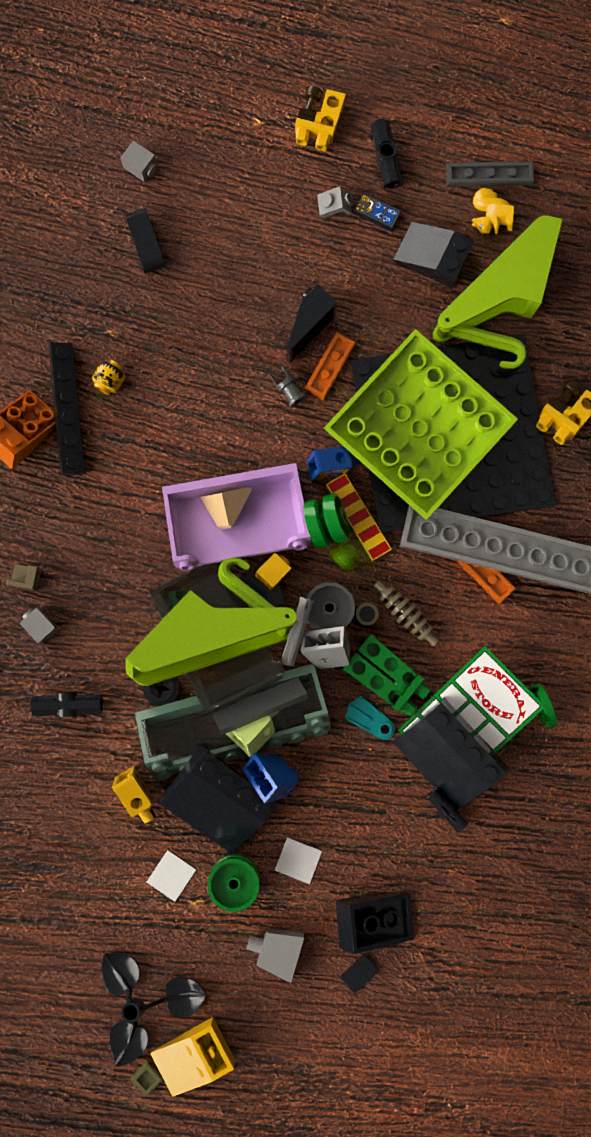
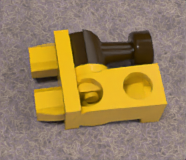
[295,86,346,152]
[536,380,591,445]

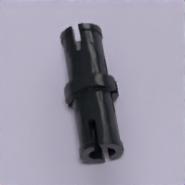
[426,788,468,833]

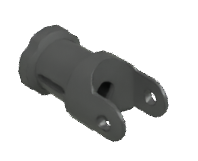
[270,365,307,408]

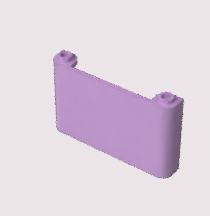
[162,463,311,571]

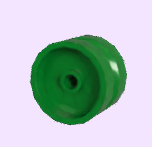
[303,493,351,549]
[207,853,260,912]

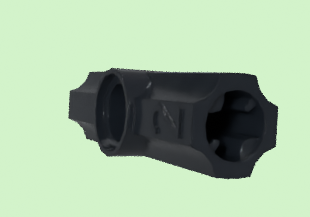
[370,118,403,189]
[30,693,103,717]

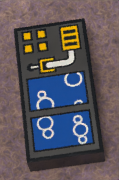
[353,192,402,232]

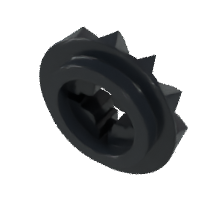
[143,677,179,706]

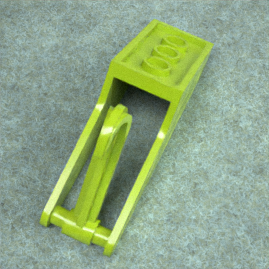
[433,215,562,369]
[125,557,297,686]

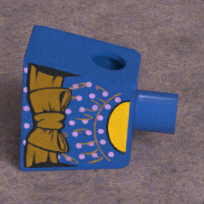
[306,446,362,482]

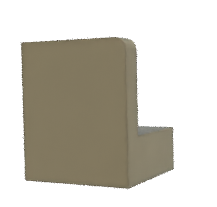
[6,564,42,591]

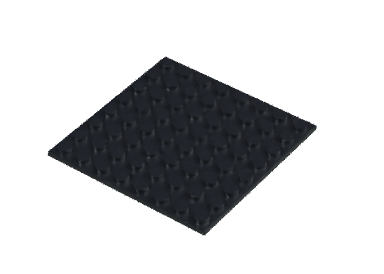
[350,334,556,533]

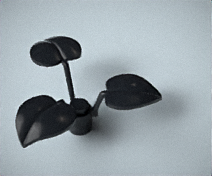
[101,953,206,1066]

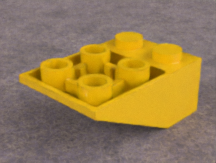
[150,1017,235,1097]

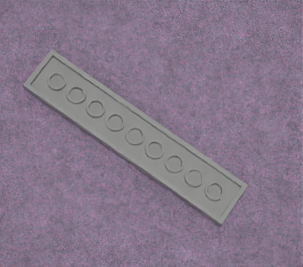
[400,505,591,594]

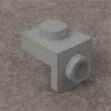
[317,186,353,218]

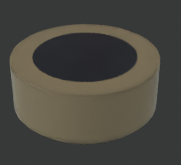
[355,603,379,626]

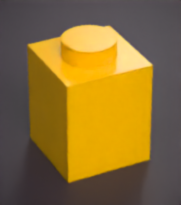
[255,553,291,591]

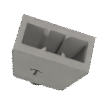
[301,626,350,670]
[246,928,304,983]

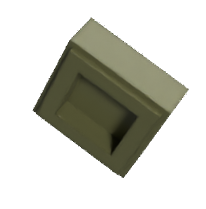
[130,1060,163,1097]

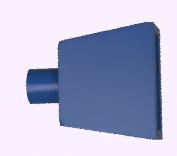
[242,753,299,804]

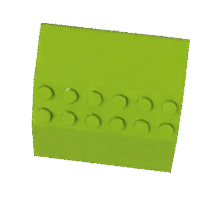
[324,329,518,520]

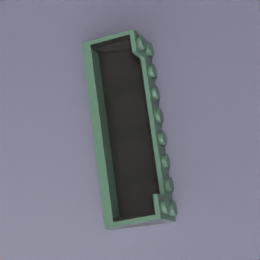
[135,664,332,780]

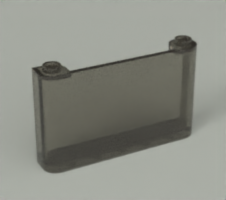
[150,562,285,715]

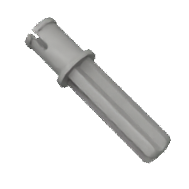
[281,597,314,666]

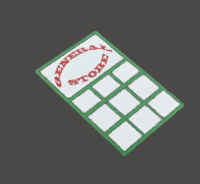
[397,646,543,753]

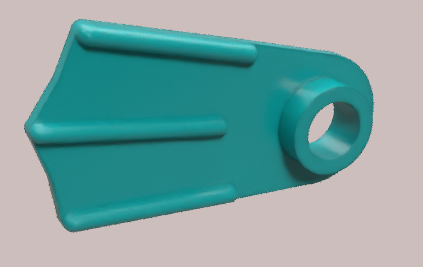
[345,696,395,740]

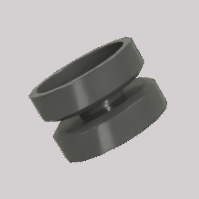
[306,582,355,630]

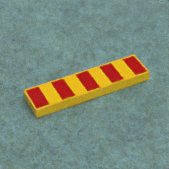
[326,473,392,562]

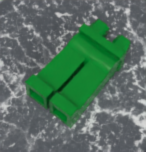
[342,634,431,716]

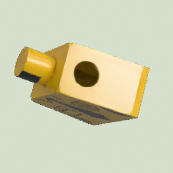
[112,765,156,823]

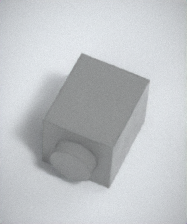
[120,141,157,182]
[19,608,59,644]

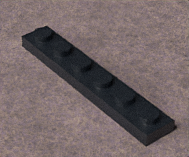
[48,342,85,475]

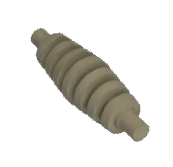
[374,580,439,646]

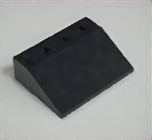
[393,697,507,810]
[158,745,279,854]

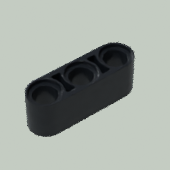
[125,208,165,274]

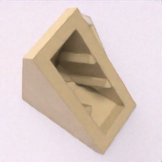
[200,487,252,529]

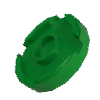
[529,683,557,729]

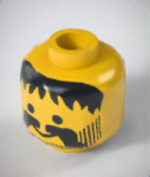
[92,360,125,395]

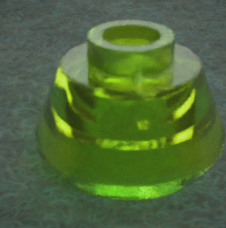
[329,542,358,572]

